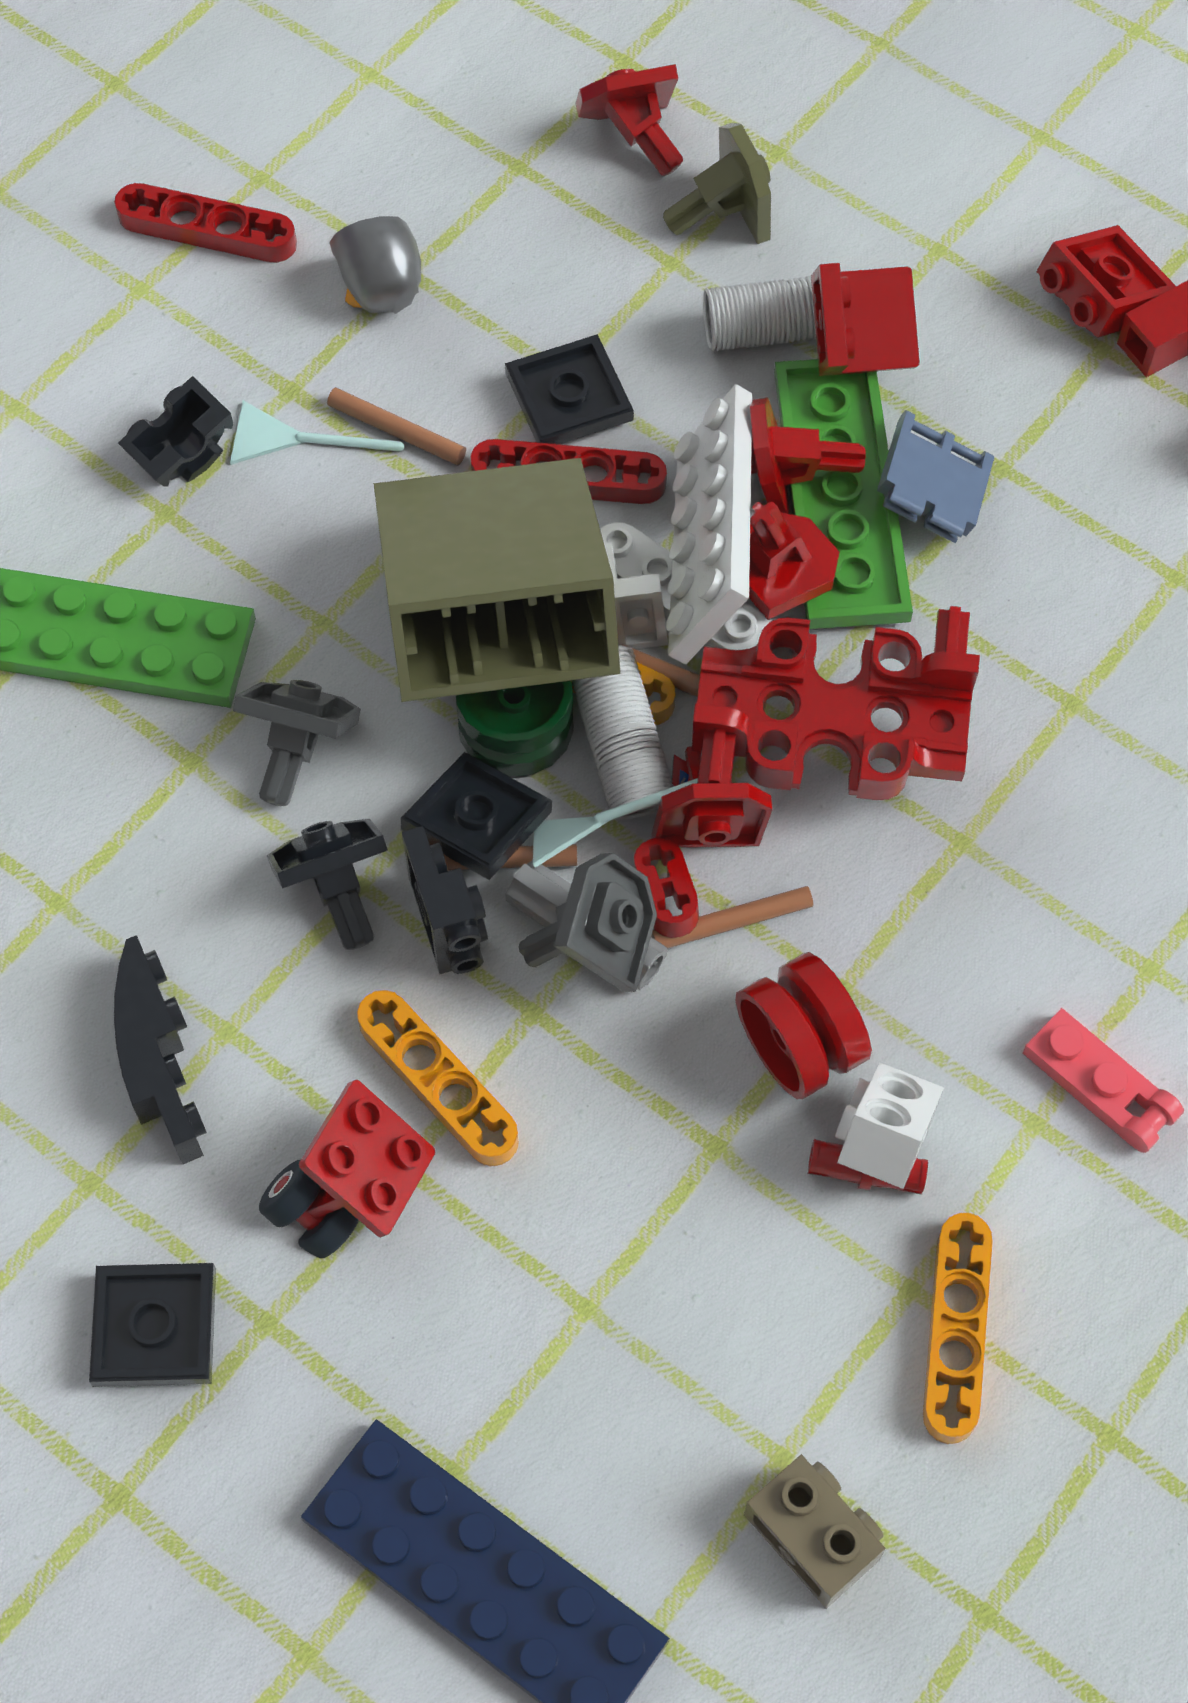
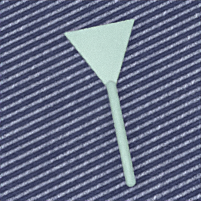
[230,400,404,465]
[533,778,698,868]

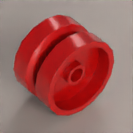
[735,952,872,1099]

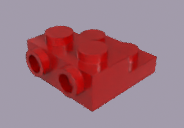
[1036,225,1176,338]

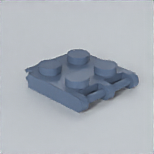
[877,410,994,543]

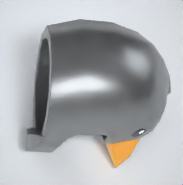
[329,216,421,314]

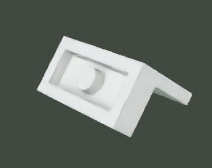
[604,543,668,649]

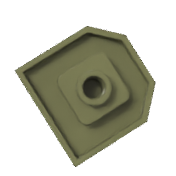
[663,123,771,244]

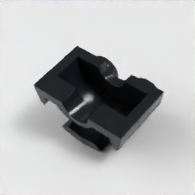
[118,376,233,487]

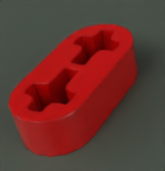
[634,838,699,938]

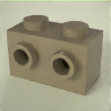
[744,1454,886,1609]

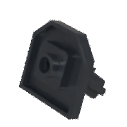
[267,819,388,950]

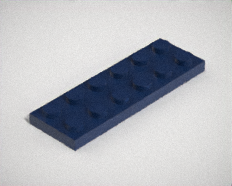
[301,1419,670,1703]

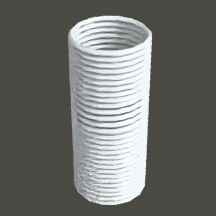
[703,276,816,352]
[572,645,674,820]

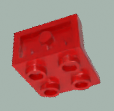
[811,263,920,376]

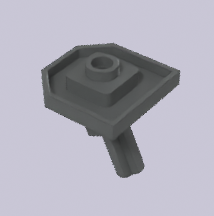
[233,680,361,806]
[519,853,657,992]

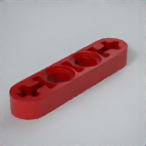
[114,183,297,263]
[470,439,667,504]

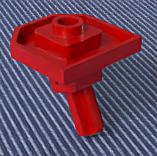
[575,64,683,176]
[750,397,866,514]
[749,502,840,620]
[651,746,773,847]

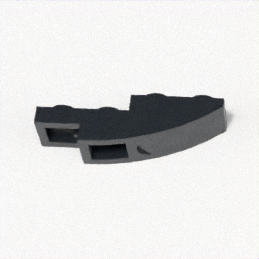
[114,935,207,1165]

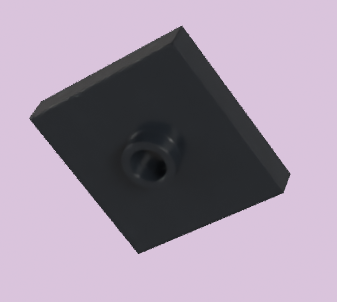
[505,334,634,444]
[401,752,552,880]
[89,1263,216,1387]

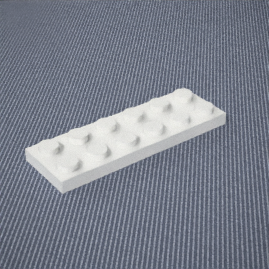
[666,384,752,665]

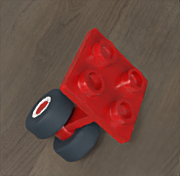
[259,1079,435,1258]

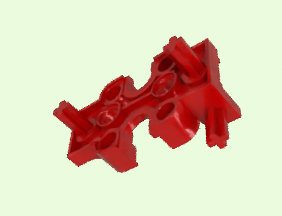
[692,606,980,800]

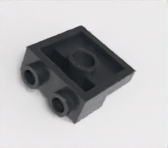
[402,826,488,975]

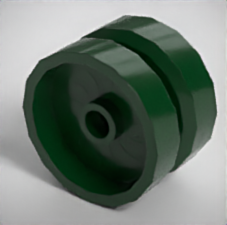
[455,680,574,777]

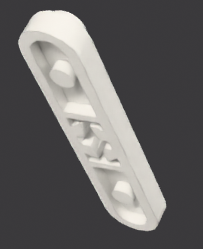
[600,523,797,659]

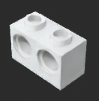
[835,1063,944,1189]

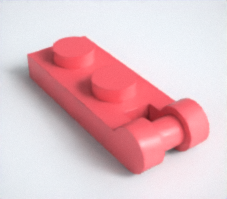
[1022,1008,1184,1153]

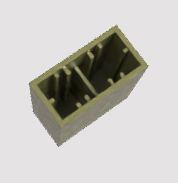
[373,458,621,702]

